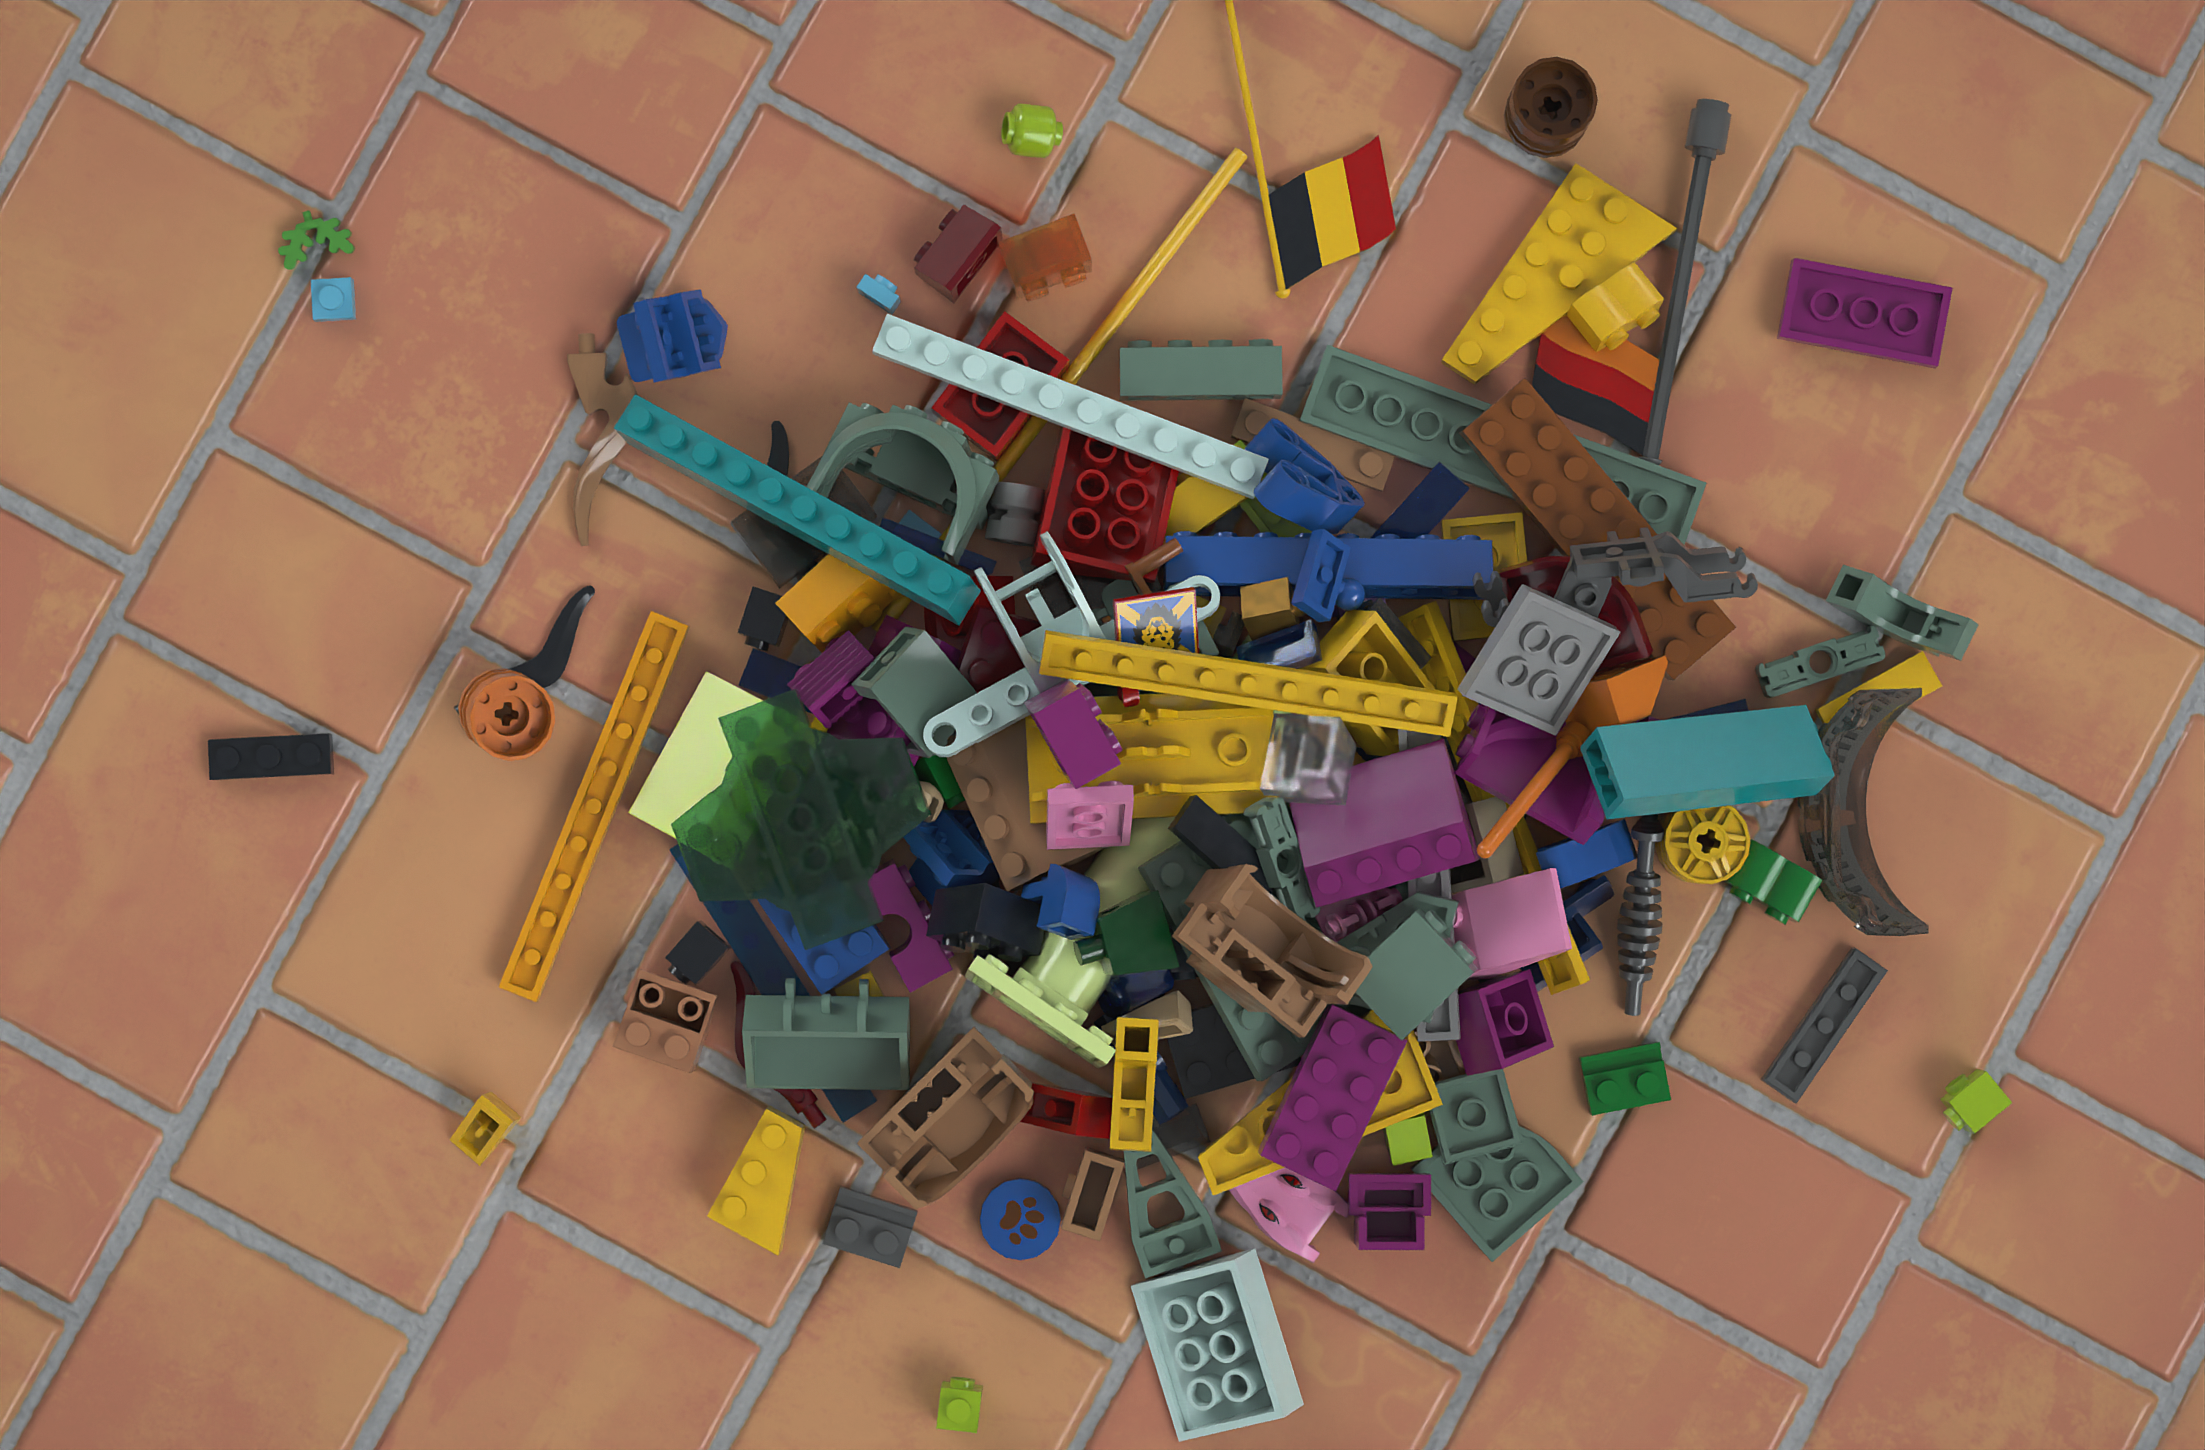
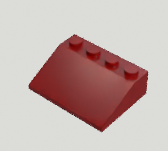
[1030,426,1179,583]

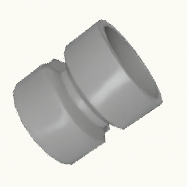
[985,482,1045,547]

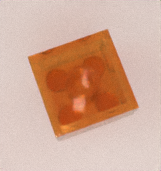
[998,214,1092,302]

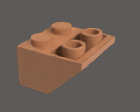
[613,969,718,1073]

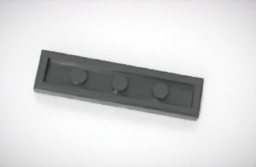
[1761,947,1888,1104]

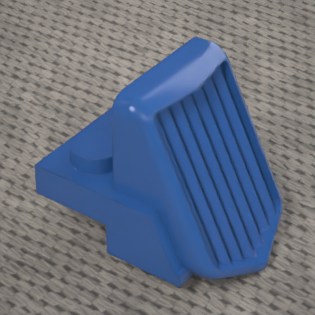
[617,289,728,383]
[900,810,1000,906]

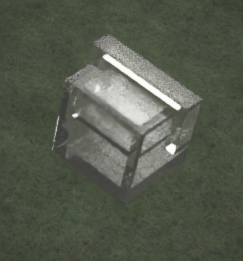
[1260,713,1356,806]

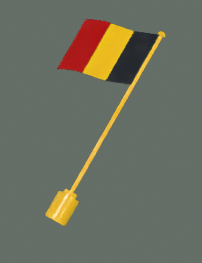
[1225,0,1396,299]

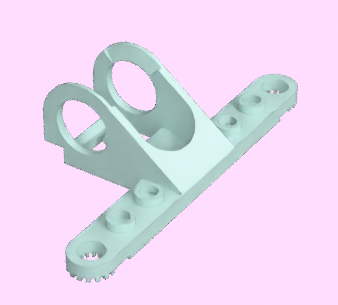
[923,531,1220,757]

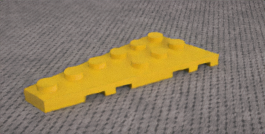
[1441,163,1677,385]
[1198,1009,1443,1196]

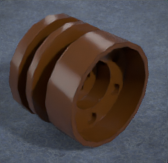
[1504,57,1598,158]

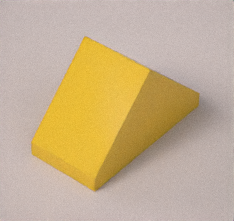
[449,1092,522,1166]

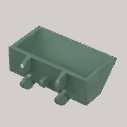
[742,978,910,1090]

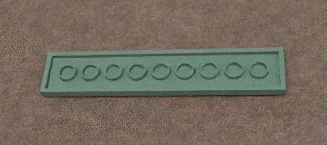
[1299,345,1707,545]

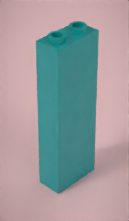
[1580,705,1835,820]

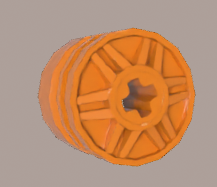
[458,668,556,761]

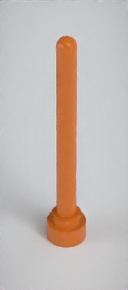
[1477,721,1591,859]

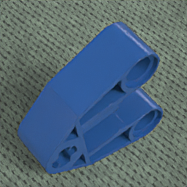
[1245,418,1365,534]
[1536,819,1638,889]

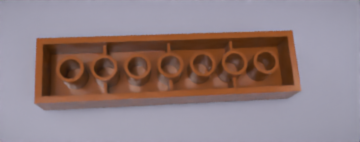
[1459,378,1736,680]

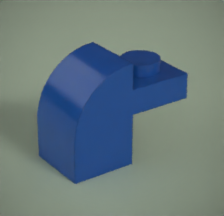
[1021,864,1100,940]

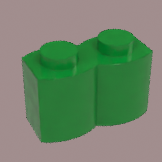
[1724,839,1823,925]

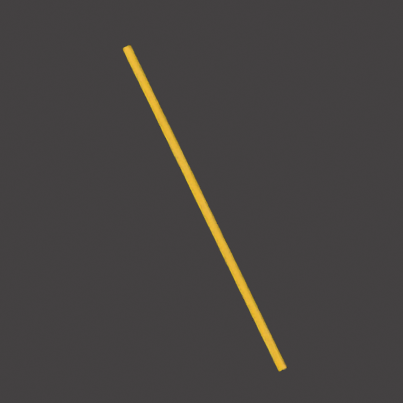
[872,147,1248,632]

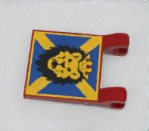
[1113,587,1199,707]

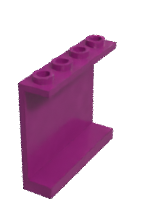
[1454,704,1639,845]

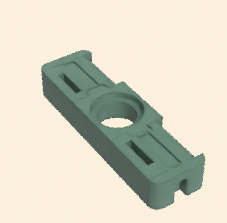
[1755,626,1885,698]
[1244,797,1320,921]

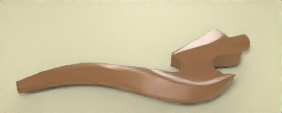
[567,333,638,546]

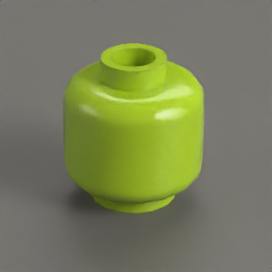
[1001,103,1063,158]

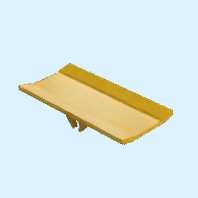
[1025,694,1278,824]

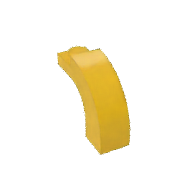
[1110,1017,1159,1152]

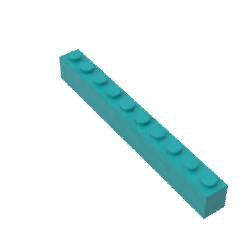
[614,394,981,625]

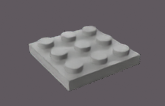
[1457,584,1621,736]

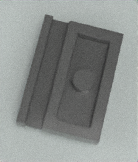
[822,1186,918,1268]

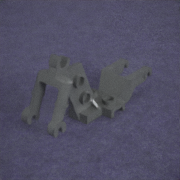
[1472,527,1758,627]

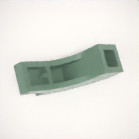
[1826,565,1979,661]

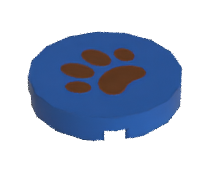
[980,1178,1061,1260]

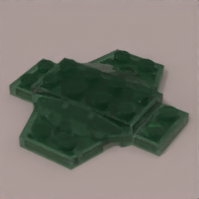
[671,689,932,950]

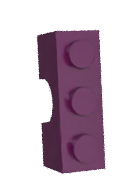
[850,859,955,993]

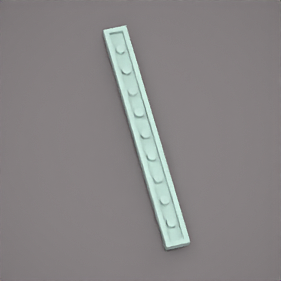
[872,314,1269,499]

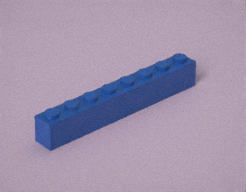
[1163,531,1493,600]

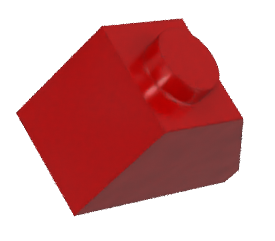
[1020,1083,1113,1139]

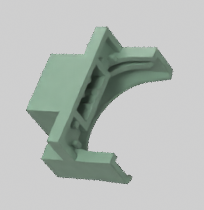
[806,402,999,565]

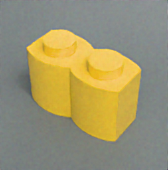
[1567,262,1664,352]

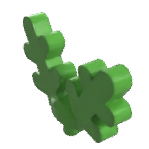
[278,211,355,270]

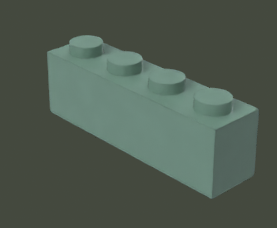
[1120,339,1283,401]

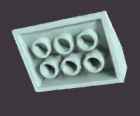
[1131,1248,1304,1442]

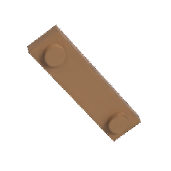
[1231,398,1395,492]

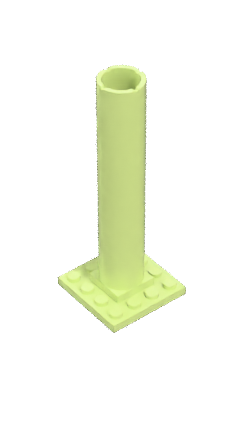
[965,634,1309,1068]

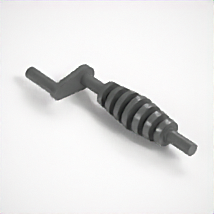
[1617,814,1664,1016]

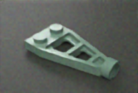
[1123,1128,1222,1279]

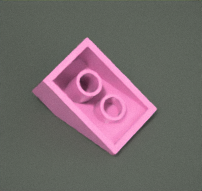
[1452,868,1572,980]

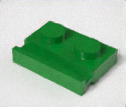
[1579,1041,1671,1116]

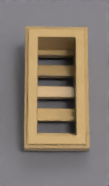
[1101,991,1193,1045]

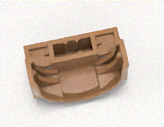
[1172,864,1373,1038]
[857,1027,1034,1209]

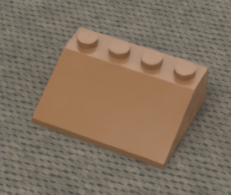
[945,718,1107,892]

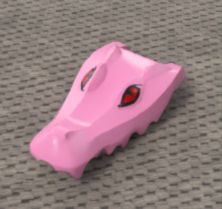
[1229,1168,1349,1263]

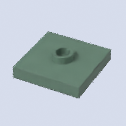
[1429,1069,1524,1165]

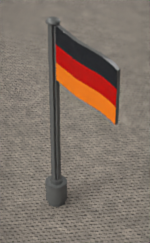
[1532,99,1731,465]

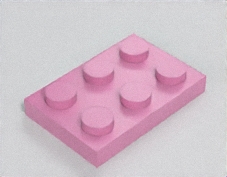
[1046,781,1134,850]

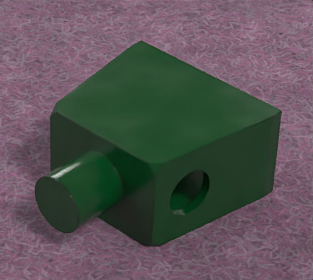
[1073,890,1179,975]

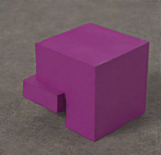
[1348,1173,1431,1250]

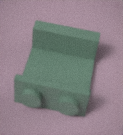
[851,627,977,758]
[1356,908,1478,1041]

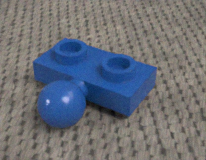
[1291,529,1365,622]

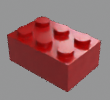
[931,311,1070,462]

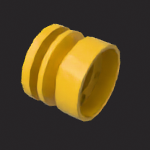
[1655,805,1751,884]

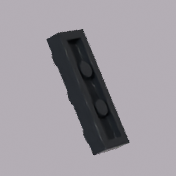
[208,733,334,780]

